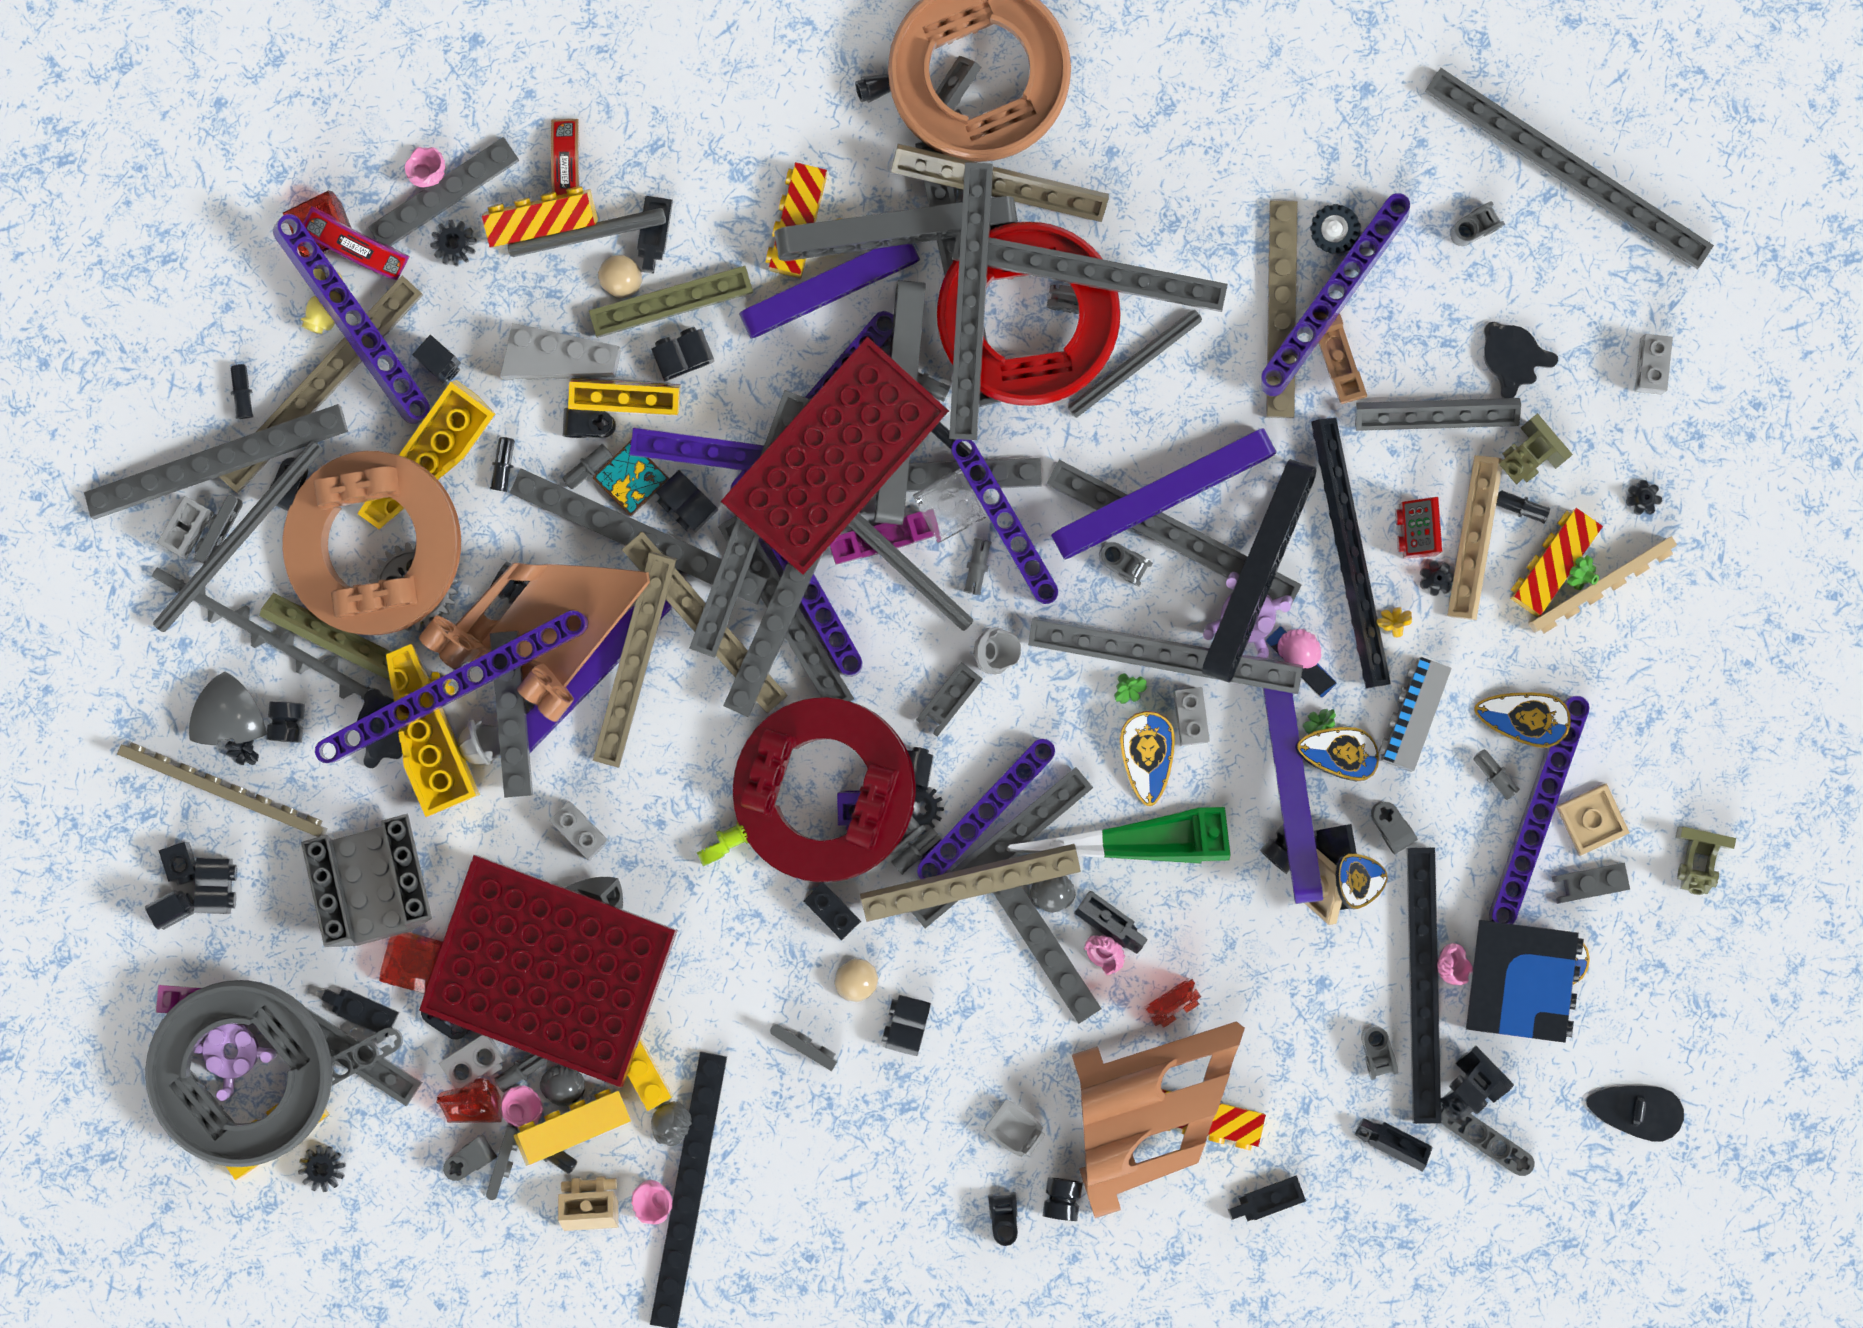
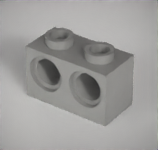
[1635,334,1673,395]
[157,496,214,559]
[1173,687,1210,746]
[549,801,609,860]
[439,1035,506,1092]

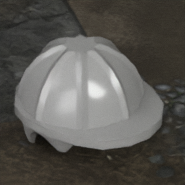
[973,627,1021,674]
[458,720,500,765]

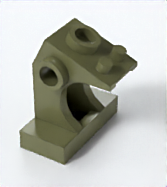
[1499,413,1573,484]
[1675,826,1737,895]

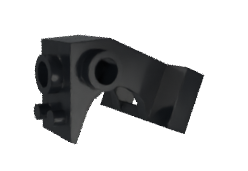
[1440,1045,1514,1120]

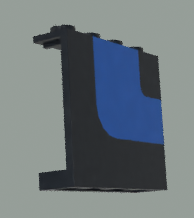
[1466,920,1584,1043]

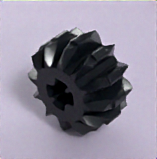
[430,220,477,267]
[298,1145,346,1192]

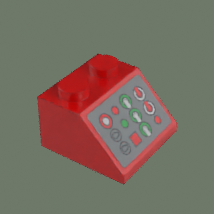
[1395,497,1442,559]

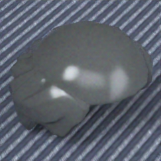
[1030,876,1076,913]
[540,1064,585,1106]
[651,1101,692,1146]

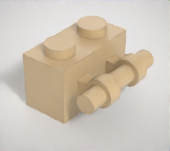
[558,1176,619,1231]

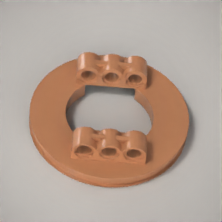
[888,0,1071,162]
[282,451,461,635]

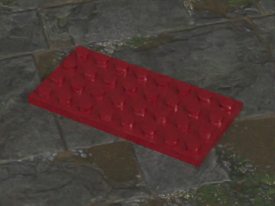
[720,337,949,575]

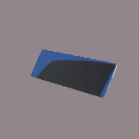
[1266,626,1337,697]

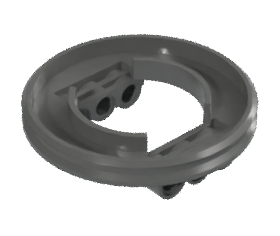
[145,980,333,1167]

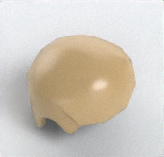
[598,255,642,299]
[834,959,879,1002]

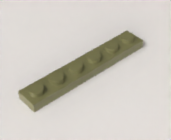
[589,265,753,338]
[259,593,391,681]

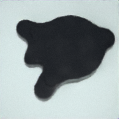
[1483,322,1558,398]
[357,688,403,768]

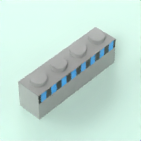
[1378,657,1452,772]

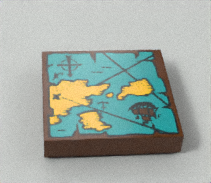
[593,440,670,517]

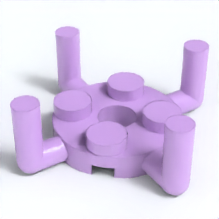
[1203,572,1293,659]
[194,1023,277,1101]

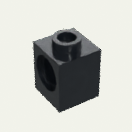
[158,842,196,885]

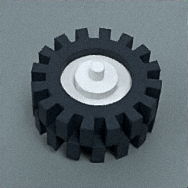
[1310,204,1361,254]

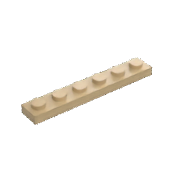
[1447,455,1503,620]
[1529,536,1677,634]

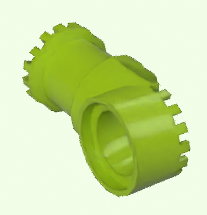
[697,821,748,866]

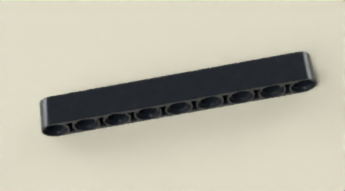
[1202,459,1317,683]

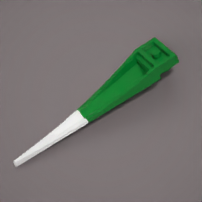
[1007,807,1231,864]

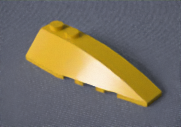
[357,379,496,529]
[386,644,480,817]

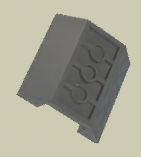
[301,813,432,947]

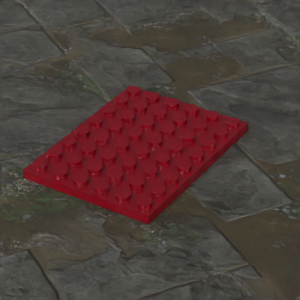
[419,855,678,1087]

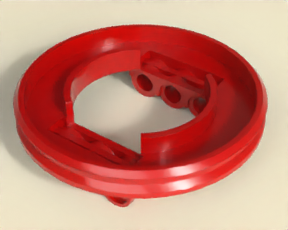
[937,222,1121,406]

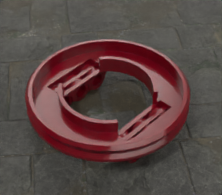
[733,697,916,882]

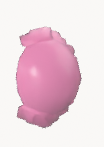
[405,147,445,188]
[1278,629,1322,668]
[1084,935,1125,975]
[1437,943,1473,985]
[501,1085,543,1128]
[631,1180,673,1225]

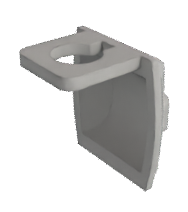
[983,1099,1045,1157]

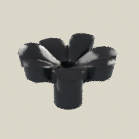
[1626,480,1662,515]
[1420,560,1454,596]
[225,740,259,765]

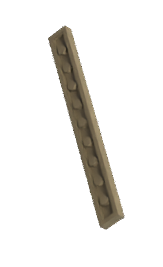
[219,275,423,494]

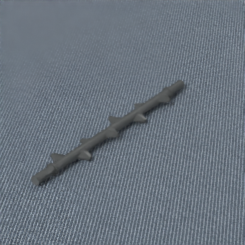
[152,567,371,700]

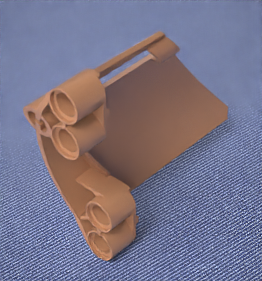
[419,563,650,722]

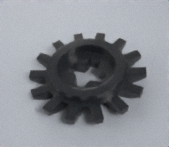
[912,789,944,833]

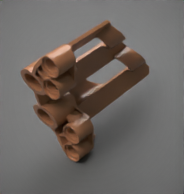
[1072,1021,1245,1219]

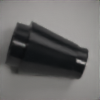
[855,74,891,103]

